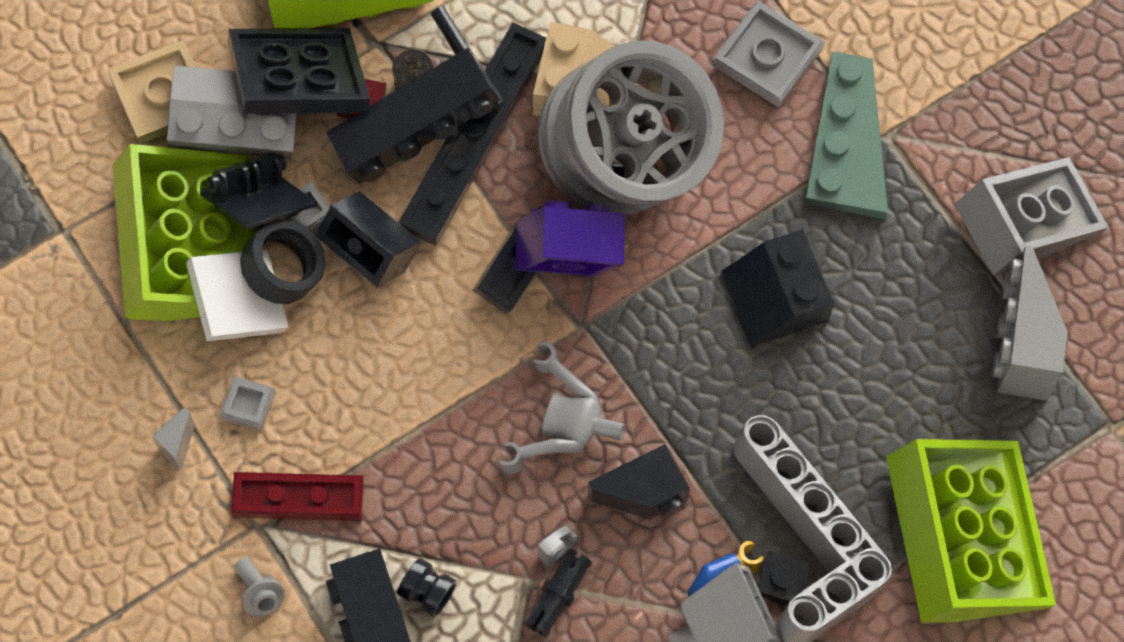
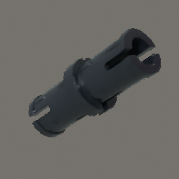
[524,549,592,638]

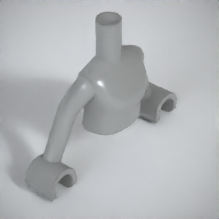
[498,342,625,474]

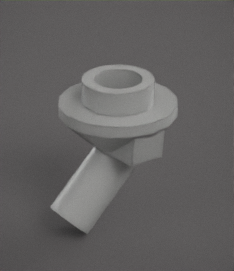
[233,556,285,617]

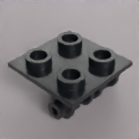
[200,152,317,230]

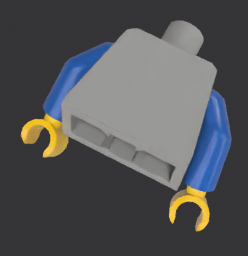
[669,541,783,642]

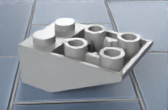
[992,245,1068,401]

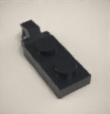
[472,204,545,314]

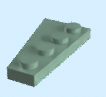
[804,52,888,219]

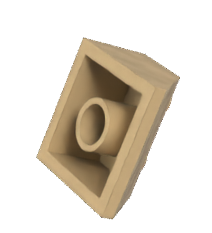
[533,22,615,116]

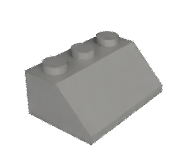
[167,66,296,159]

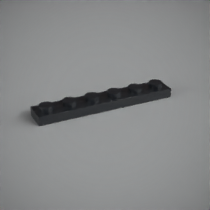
[398,22,546,246]

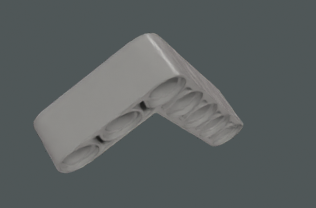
[733,415,892,642]

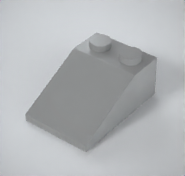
[955,157,1108,276]

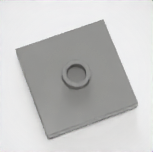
[712,0,825,108]

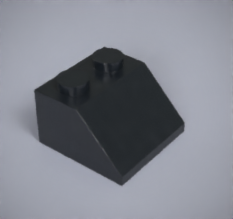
[721,229,834,348]

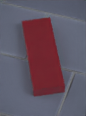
[231,472,364,521]

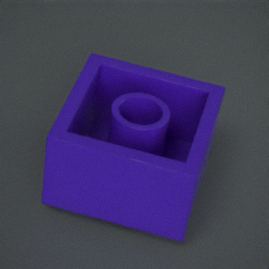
[515,201,625,277]

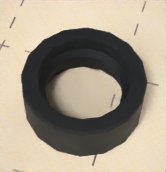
[240,219,326,304]

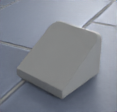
[154,408,195,470]

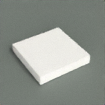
[186,250,289,342]

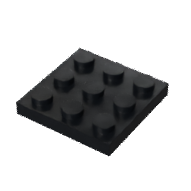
[228,28,370,116]

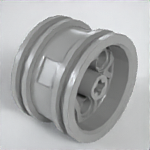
[538,41,724,215]

